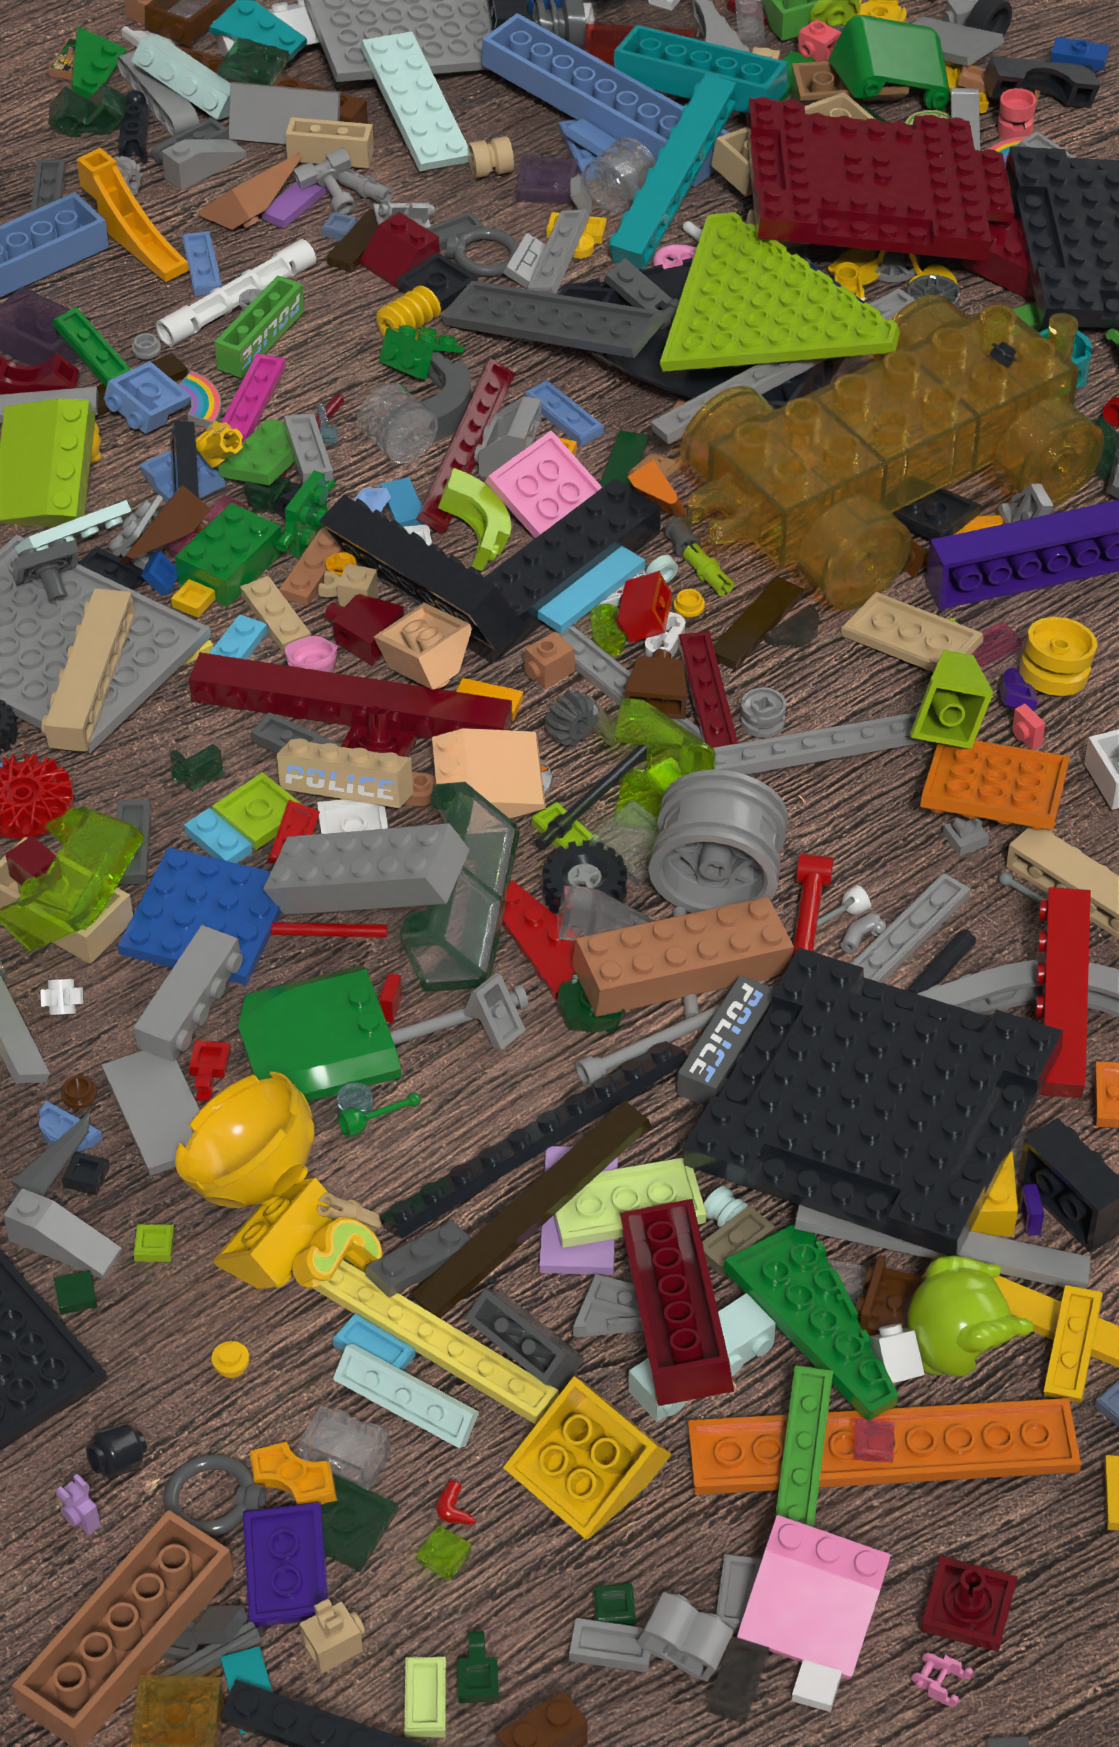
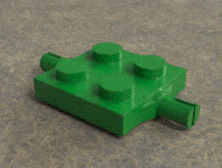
[275,470,335,558]

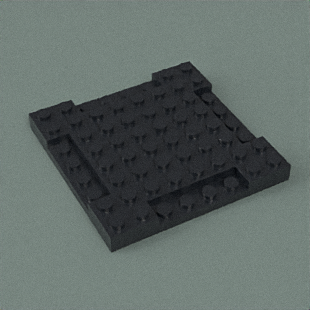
[1005,146,1119,328]
[683,947,1063,1256]

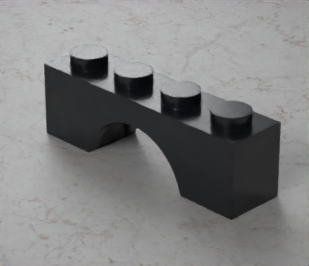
[983,56,1100,108]

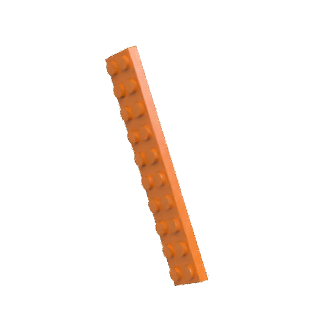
[688,1398,1081,1495]

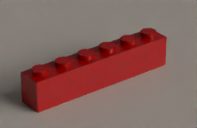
[1035,887,1091,1098]

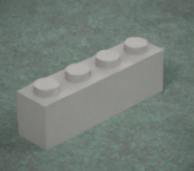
[133,925,243,1062]

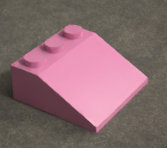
[736,1515,891,1680]

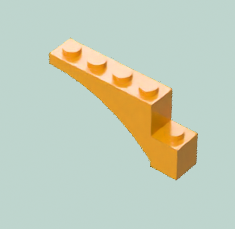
[77,148,189,282]

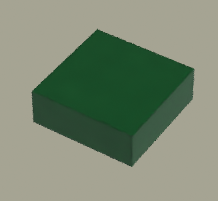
[53,1270,97,1315]
[593,1583,636,1626]

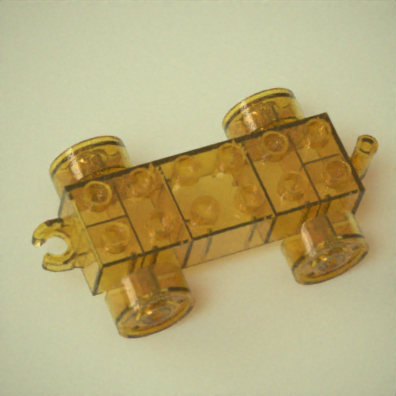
[680,294,1104,610]

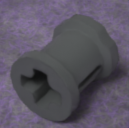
[664,516,701,557]

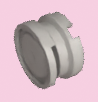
[740,687,786,738]

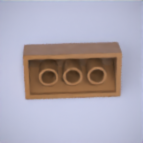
[791,61,909,106]

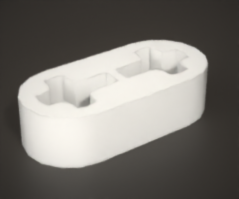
[645,612,685,659]

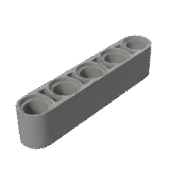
[117,50,199,137]

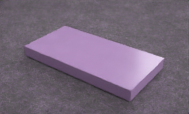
[540,1146,618,1275]

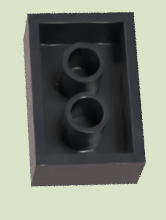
[1018,1118,1119,1253]

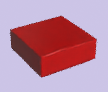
[379,973,402,1023]

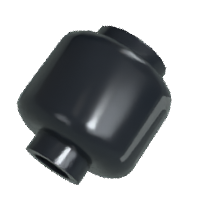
[86,1422,147,1479]

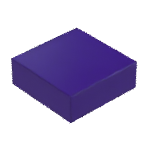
[1019,1184,1044,1236]

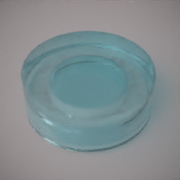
[337,1083,373,1114]

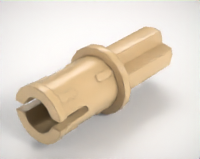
[317,1193,382,1232]

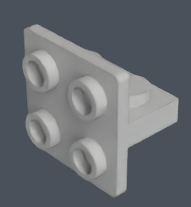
[108,494,163,570]

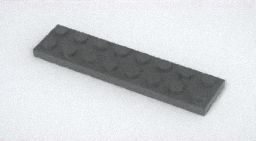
[441,280,665,358]

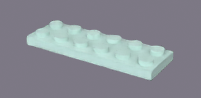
[360,31,469,171]

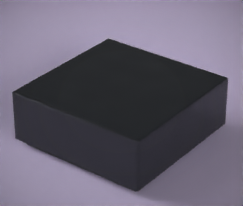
[62,1152,110,1195]

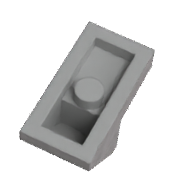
[464,973,526,1050]

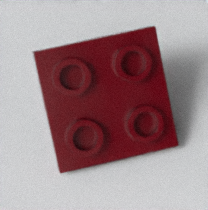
[340,706,417,757]
[921,1556,1018,1652]

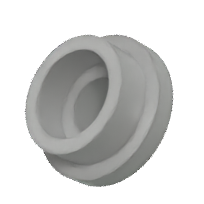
[132,333,161,360]

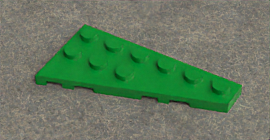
[723,1223,899,1421]

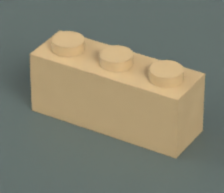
[285,117,374,168]

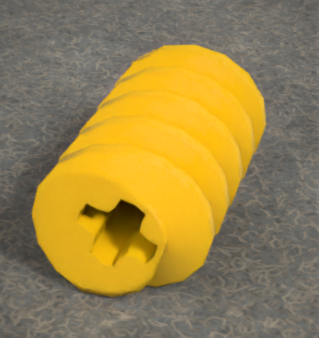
[376,286,441,337]

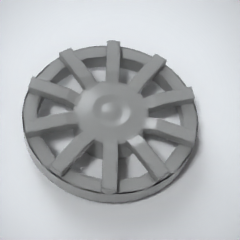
[867,250,920,282]

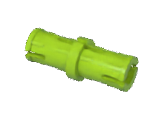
[683,543,734,596]

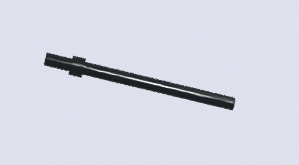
[535,733,661,850]

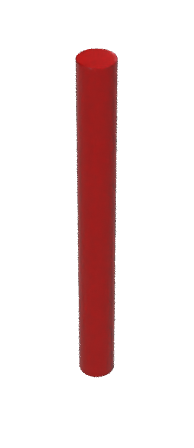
[271,922,388,938]

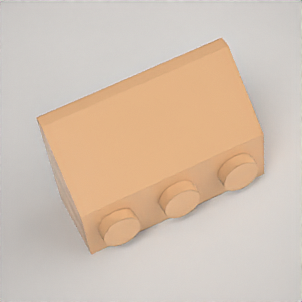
[374,603,472,690]

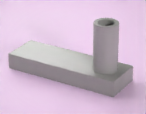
[284,413,333,483]

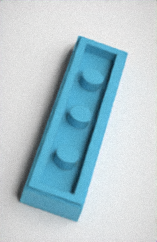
[538,546,645,633]

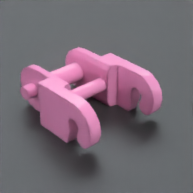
[911,1653,973,1707]

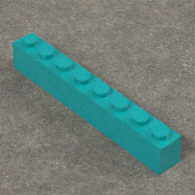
[609,73,738,269]

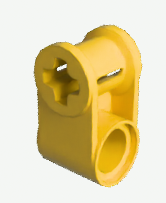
[834,262,865,302]

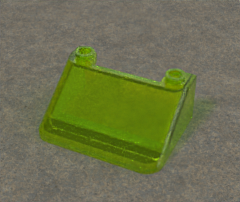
[614,698,716,833]

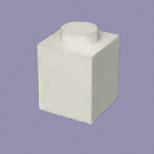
[870,1323,925,1383]

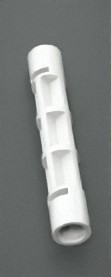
[155,239,316,347]

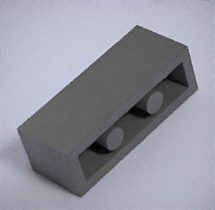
[465,1288,585,1389]

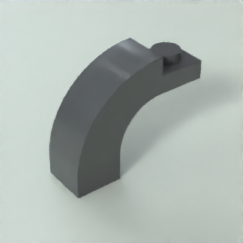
[417,350,471,442]

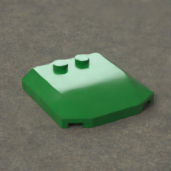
[238,965,402,1102]

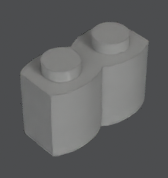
[637,1592,734,1681]

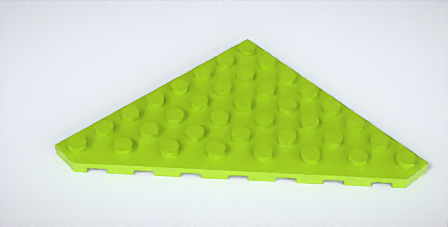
[660,212,900,372]

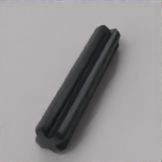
[906,929,976,994]

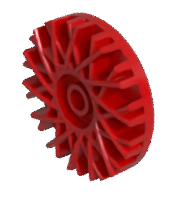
[0,753,74,839]

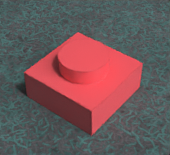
[1012,704,1045,750]

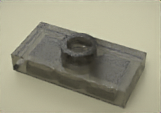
[707,1636,769,1724]

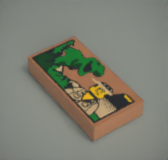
[48,38,76,80]

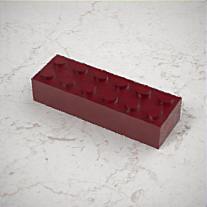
[620,1199,734,1406]

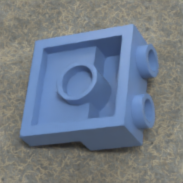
[104,361,191,434]

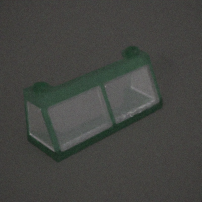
[399,782,520,992]

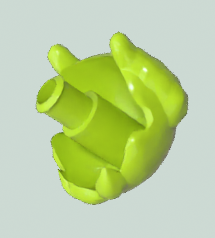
[907,1255,1033,1377]

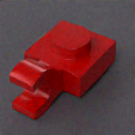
[189,1040,231,1101]

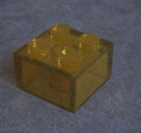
[131,1675,225,1747]

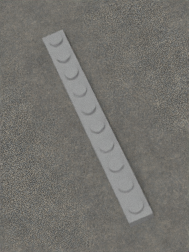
[651,288,918,444]

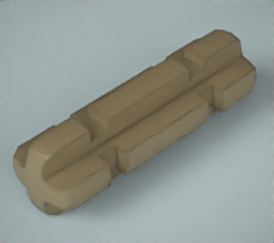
[587,695,622,746]

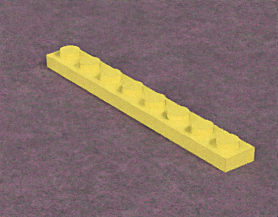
[313,1260,559,1425]

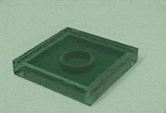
[321,1474,399,1572]

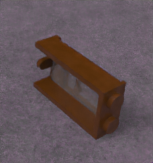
[145,0,236,46]

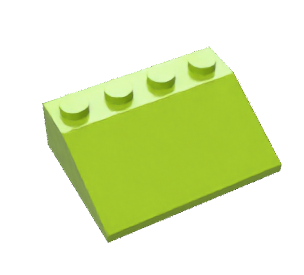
[0,398,95,527]

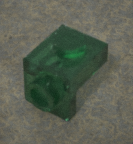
[243,477,291,514]
[170,744,224,792]

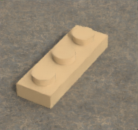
[240,576,311,653]

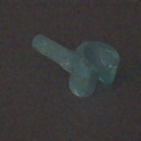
[317,403,338,444]

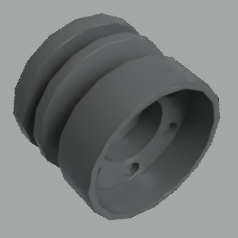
[532,0,587,50]

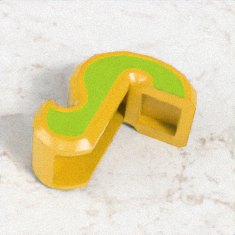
[292,1217,383,1288]

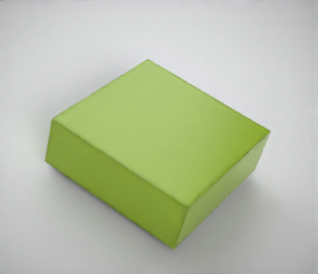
[134,1224,175,1262]

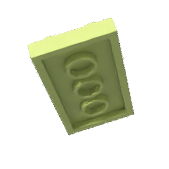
[554,1157,707,1248]

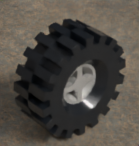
[542,840,627,926]

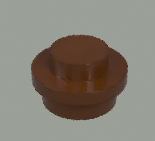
[61,1075,97,1109]

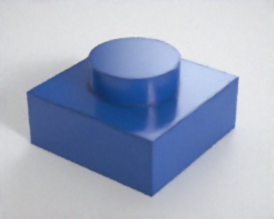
[140,551,177,596]

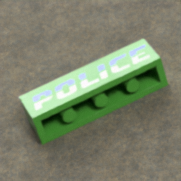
[214,275,304,378]

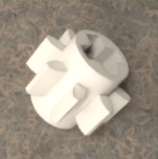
[40,979,83,1015]

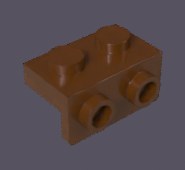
[856,1255,922,1336]

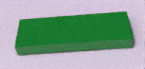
[52,307,131,387]

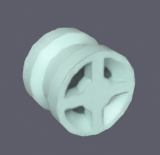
[704,1186,748,1228]

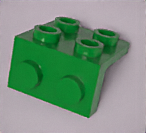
[379,324,465,379]

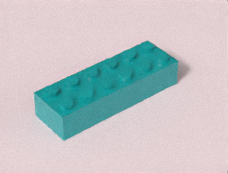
[614,25,788,113]

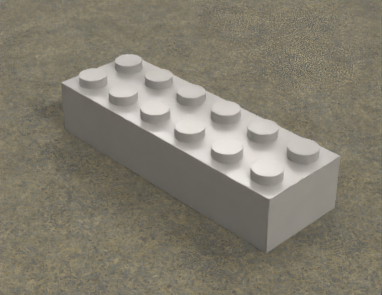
[263,823,470,915]

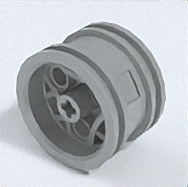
[649,770,788,913]

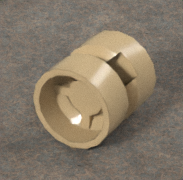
[468,136,514,179]

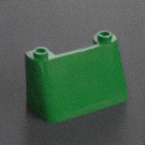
[828,15,950,112]

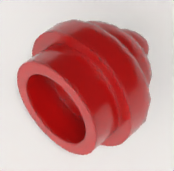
[1103,397,1119,427]

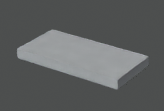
[912,17,1004,66]
[229,82,341,144]
[101,1050,200,1176]

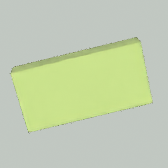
[404,1657,446,1738]

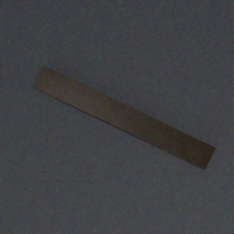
[411,1100,651,1318]

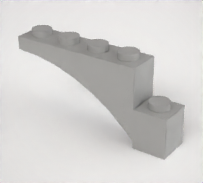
[692,0,750,52]

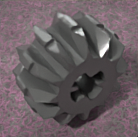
[544,690,599,747]

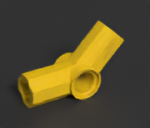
[196,421,243,468]

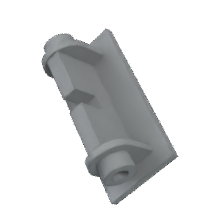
[373,201,434,228]

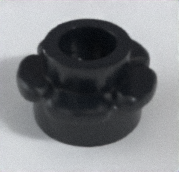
[989,341,1018,368]

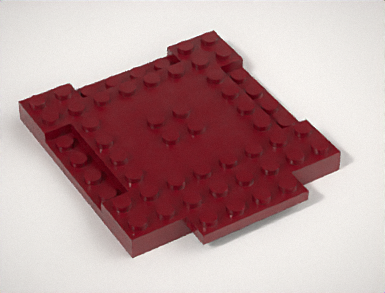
[746,97,1014,261]

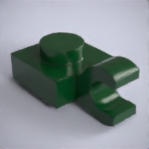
[457,1631,499,1703]

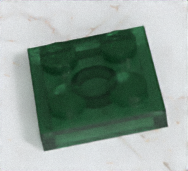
[218,37,289,86]

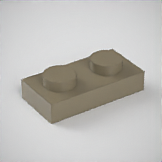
[702,1205,776,1277]

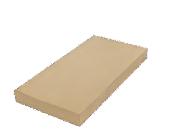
[841,592,983,672]

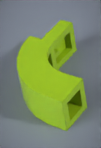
[438,468,511,572]

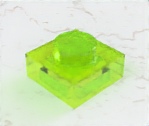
[417,1526,472,1581]

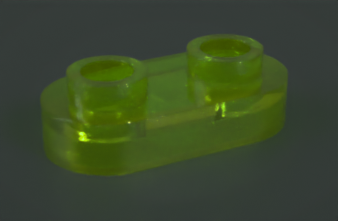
[590,604,626,657]

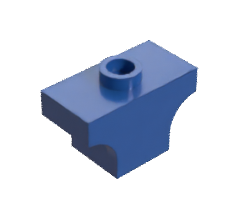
[1050,37,1110,72]

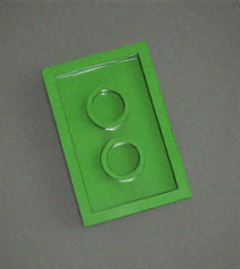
[218,420,295,485]

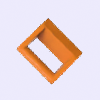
[627,460,685,517]

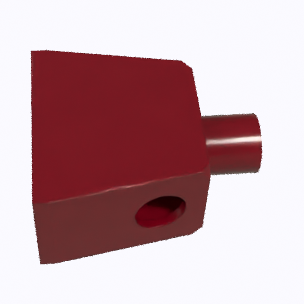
[325,594,404,666]

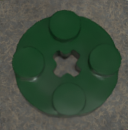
[557,973,626,1032]

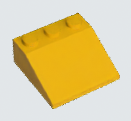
[503,1376,672,1540]

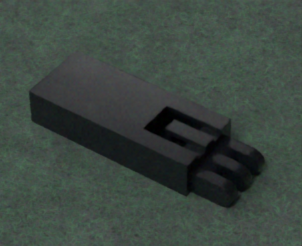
[170,421,199,498]

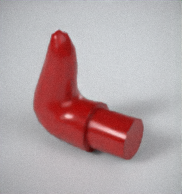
[436,1480,476,1525]

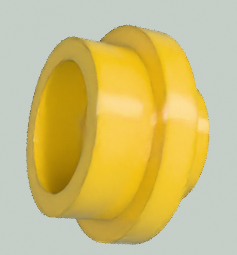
[673,589,705,618]
[211,1341,250,1378]

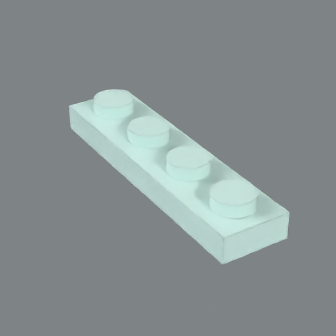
[15,500,131,554]
[332,1344,479,1448]

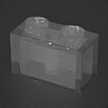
[299,1405,391,1490]

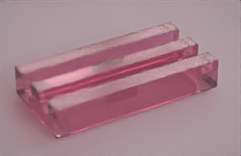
[971,621,1023,669]

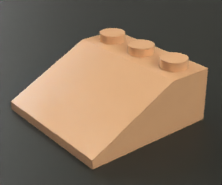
[432,728,546,833]

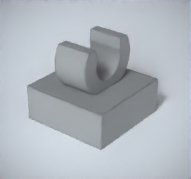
[943,817,990,856]

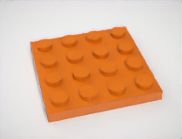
[920,740,1070,830]

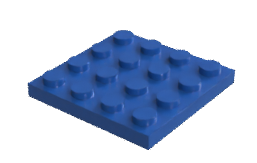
[118,847,282,985]

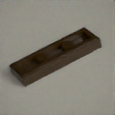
[327,209,378,273]

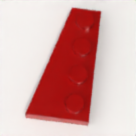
[488,880,582,1001]

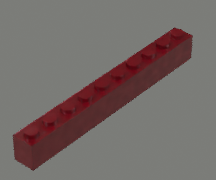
[189,652,513,739]

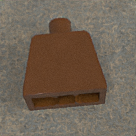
[624,649,687,719]

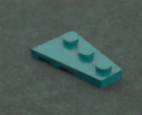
[209,0,307,61]

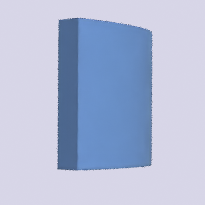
[139,450,226,503]

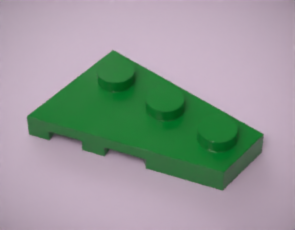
[70,27,127,103]

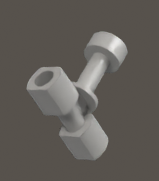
[293,147,356,215]

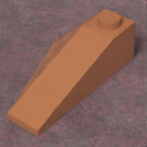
[198,153,302,230]

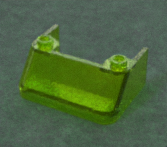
[0,806,144,952]

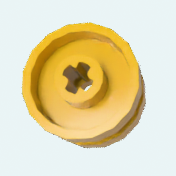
[1019,617,1098,696]

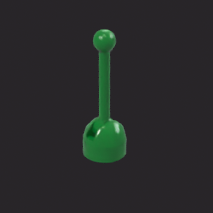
[337,1093,421,1139]

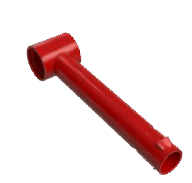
[791,853,834,961]

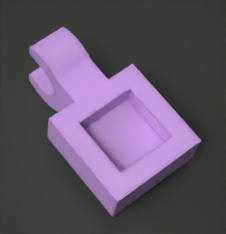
[56,1474,101,1535]

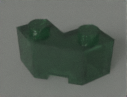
[48,83,126,138]

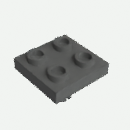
[12,539,79,602]

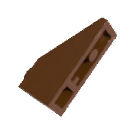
[120,485,211,565]

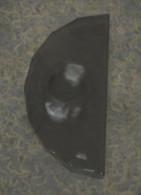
[765,604,820,648]

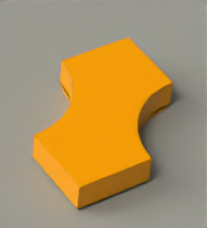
[249,1441,337,1505]

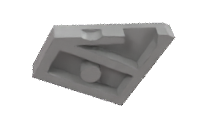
[573,1274,643,1337]

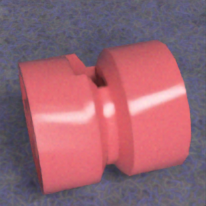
[997,88,1036,139]

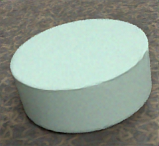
[646,555,678,583]

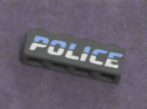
[677,975,775,1107]

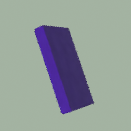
[243,1502,328,1628]

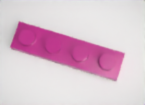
[221,353,285,443]

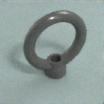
[446,228,518,276]
[163,1454,266,1537]

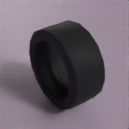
[966,0,1012,37]

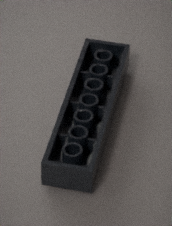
[467,478,661,664]
[319,494,523,652]

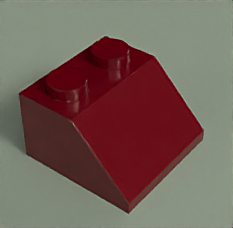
[360,212,440,290]

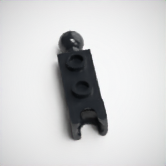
[118,90,149,164]

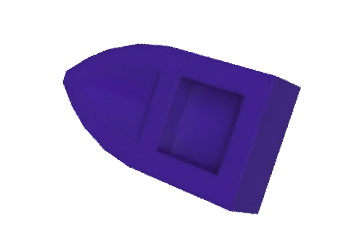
[999,667,1038,711]

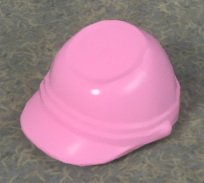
[284,636,338,672]

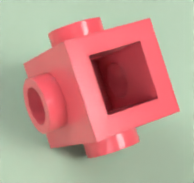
[798,20,841,62]

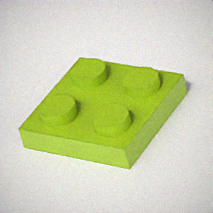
[212,772,303,850]

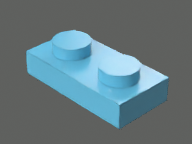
[209,614,268,659]
[184,808,253,863]

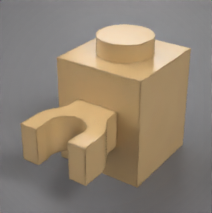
[318,564,379,607]
[299,1599,365,1674]

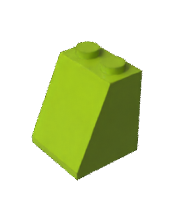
[910,650,994,749]

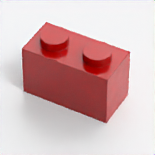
[616,571,673,643]

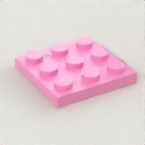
[485,430,602,538]

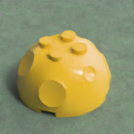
[175,1072,314,1208]

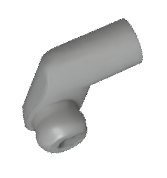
[841,913,886,953]

